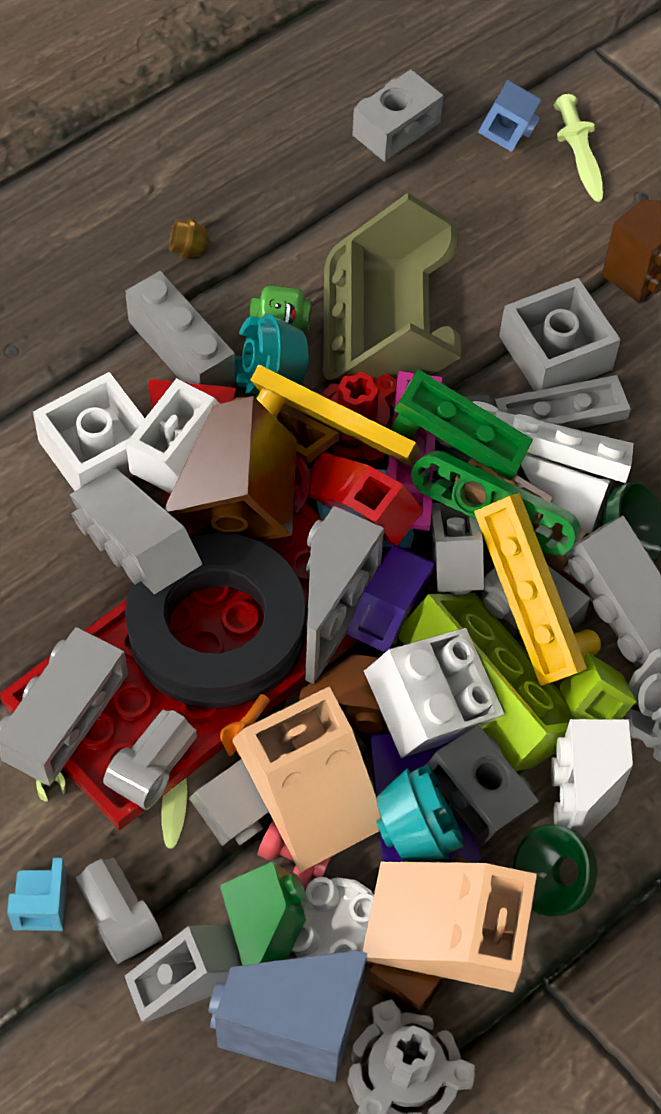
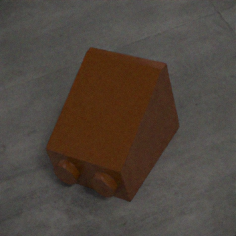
[165,396,297,542]

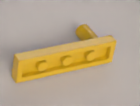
[250,365,421,467]
[474,493,601,686]

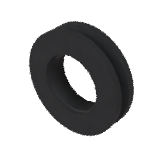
[125,533,306,708]

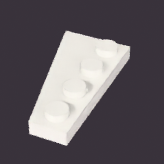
[473,401,634,483]

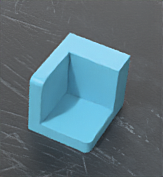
[7,858,67,931]

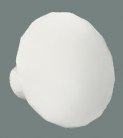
[292,877,374,962]

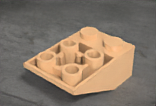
[232,686,382,873]
[362,862,537,992]

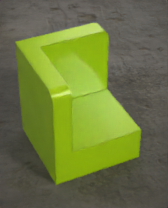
[560,652,637,720]

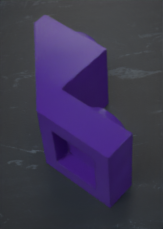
[346,545,436,653]

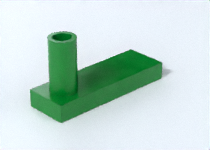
[392,369,533,481]

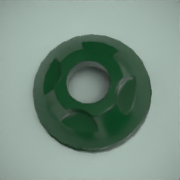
[600,481,661,561]
[513,825,598,917]

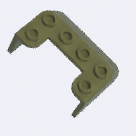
[323,193,461,384]

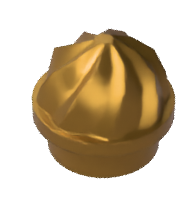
[169,217,210,259]

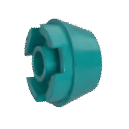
[235,314,309,398]
[376,765,464,862]

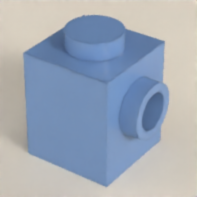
[478,80,541,152]

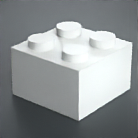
[33,372,145,491]

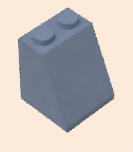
[209,950,367,1082]

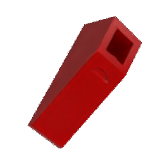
[308,452,424,547]

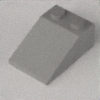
[306,506,384,684]

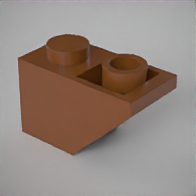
[299,655,389,733]

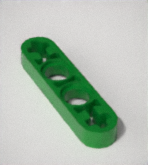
[411,451,581,556]

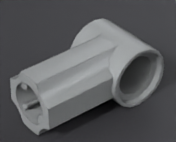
[104,709,197,810]
[76,857,163,964]

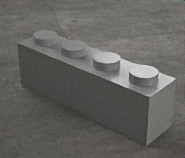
[70,468,203,594]

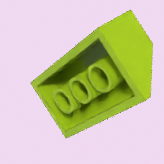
[398,593,579,771]

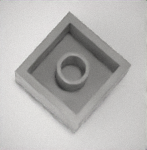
[499,278,621,391]

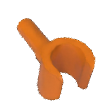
[220,694,270,757]

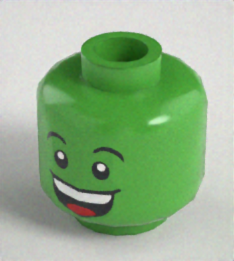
[249,285,311,334]

